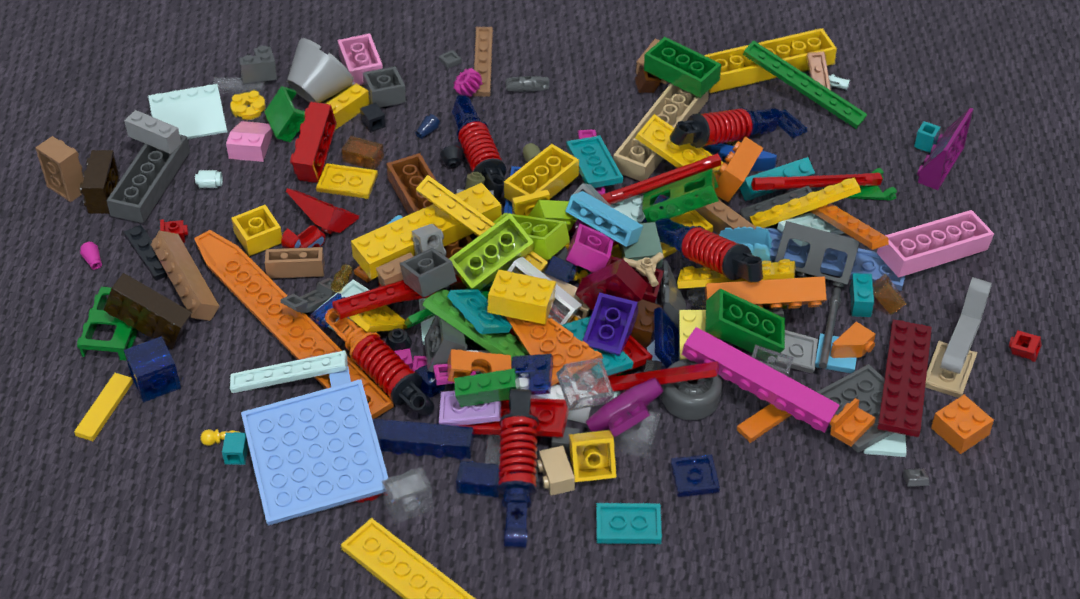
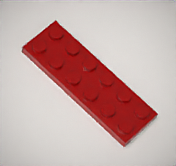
[443,399,571,437]

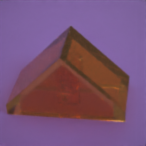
[873,273,907,315]

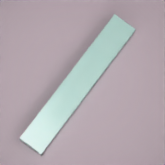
[230,350,347,393]

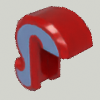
[281,225,326,249]

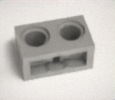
[412,224,446,256]

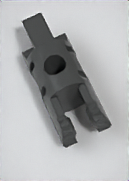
[505,76,549,92]

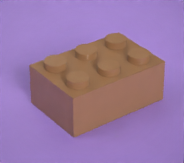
[35,136,84,202]

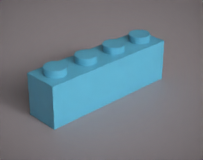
[566,191,643,247]

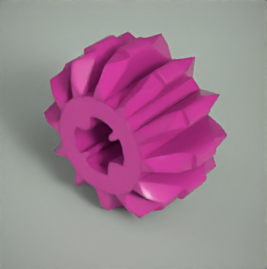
[454,68,483,98]

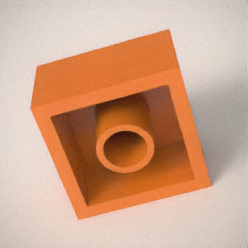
[931,395,994,454]

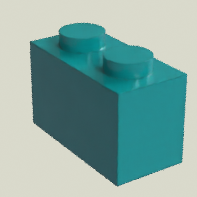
[850,273,874,317]

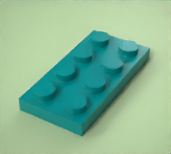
[566,136,623,188]
[562,316,633,379]

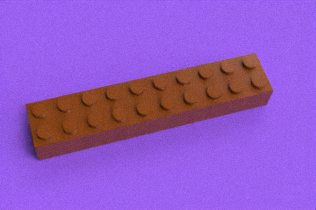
[386,153,472,290]

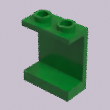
[264,86,305,142]

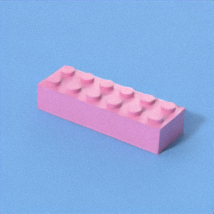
[877,210,994,278]

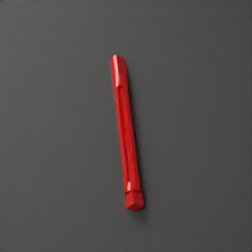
[601,153,722,205]
[751,173,883,190]

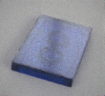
[654,307,679,368]

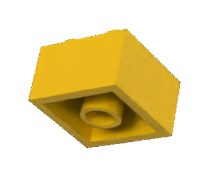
[231,205,282,256]
[569,430,616,482]

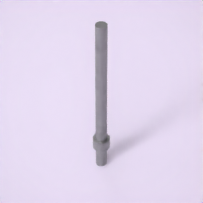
[819,287,841,369]

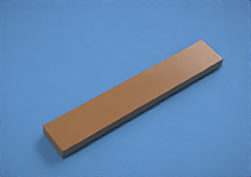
[473,27,493,96]

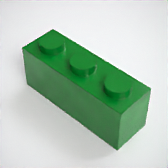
[454,369,520,407]

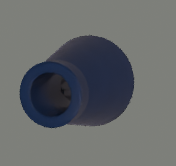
[415,114,440,139]

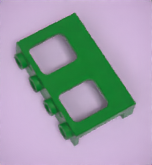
[642,169,719,224]
[77,287,139,361]

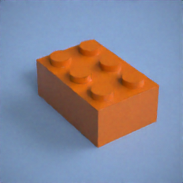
[715,137,763,202]

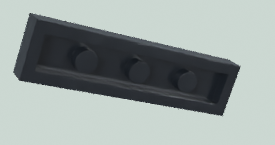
[124,224,168,281]

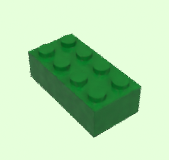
[644,37,721,98]
[705,289,785,361]

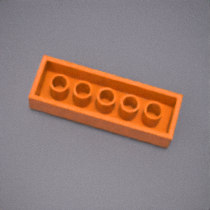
[705,276,827,309]

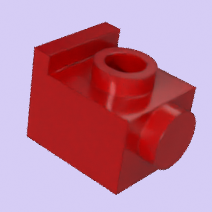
[160,219,189,243]
[1009,330,1042,362]

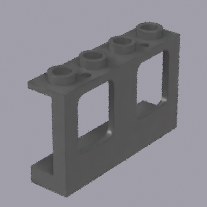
[775,221,861,287]

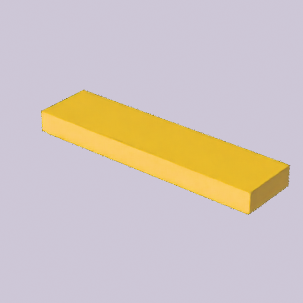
[74,373,133,441]

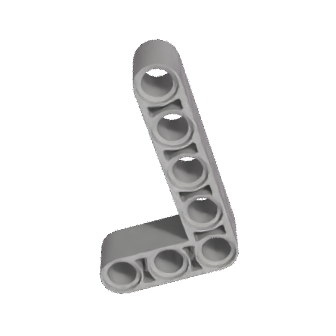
[940,277,992,374]

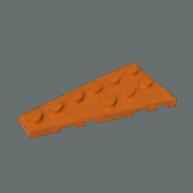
[504,316,603,387]

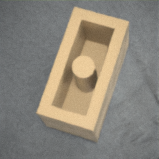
[536,446,575,496]

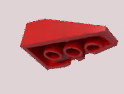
[286,188,359,234]

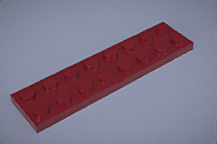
[877,319,932,437]

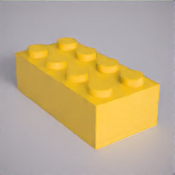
[504,144,579,202]

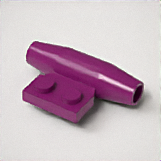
[586,378,664,437]

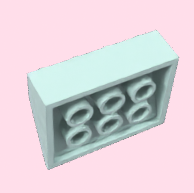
[148,84,227,139]

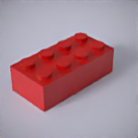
[290,102,337,183]

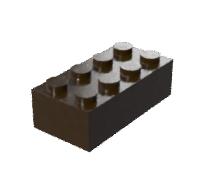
[104,273,192,349]

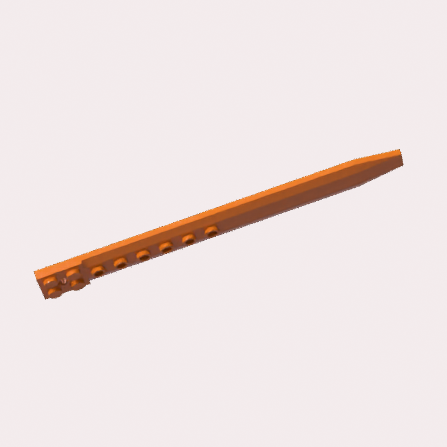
[194,230,394,420]

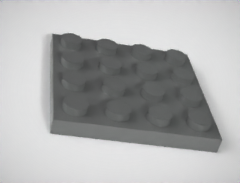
[817,364,895,453]

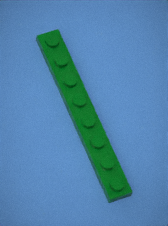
[743,40,867,129]

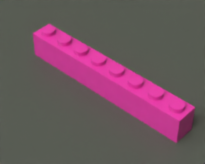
[682,327,840,433]

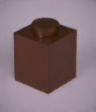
[635,66,661,93]

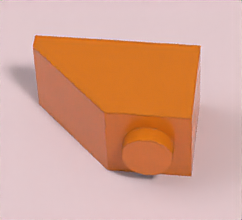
[830,321,875,358]

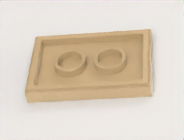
[925,341,977,398]

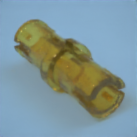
[331,264,352,292]

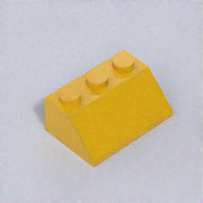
[324,83,370,130]

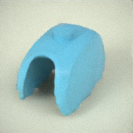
[719,226,772,261]

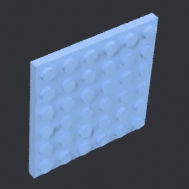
[241,379,392,525]

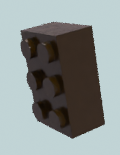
[80,150,120,214]

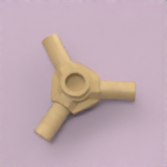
[623,252,664,287]

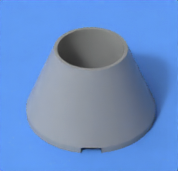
[287,38,354,103]

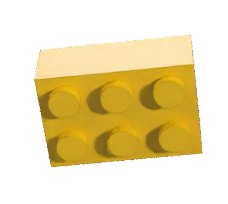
[487,270,556,324]

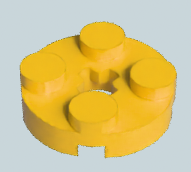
[231,90,266,120]

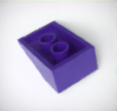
[583,292,638,356]

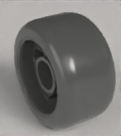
[661,359,722,421]

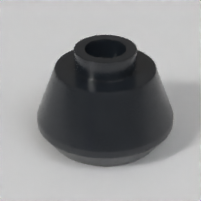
[440,145,464,168]
[385,328,412,351]

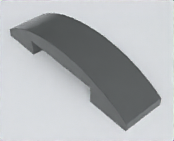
[280,278,344,313]

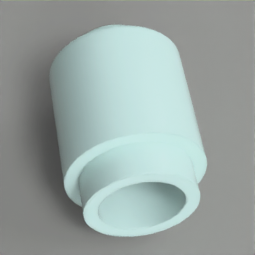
[195,170,223,188]

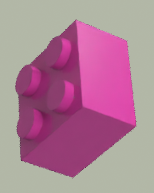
[566,223,614,273]

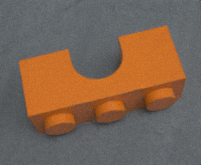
[447,349,512,382]

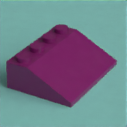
[917,108,973,190]

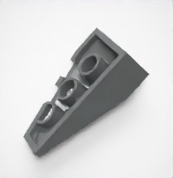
[660,260,686,331]

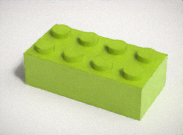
[449,213,535,290]
[493,213,570,260]

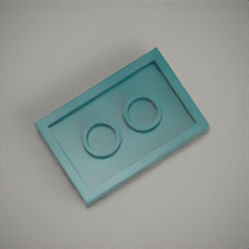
[447,289,512,334]
[596,503,662,544]

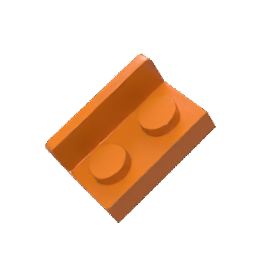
[830,398,876,446]

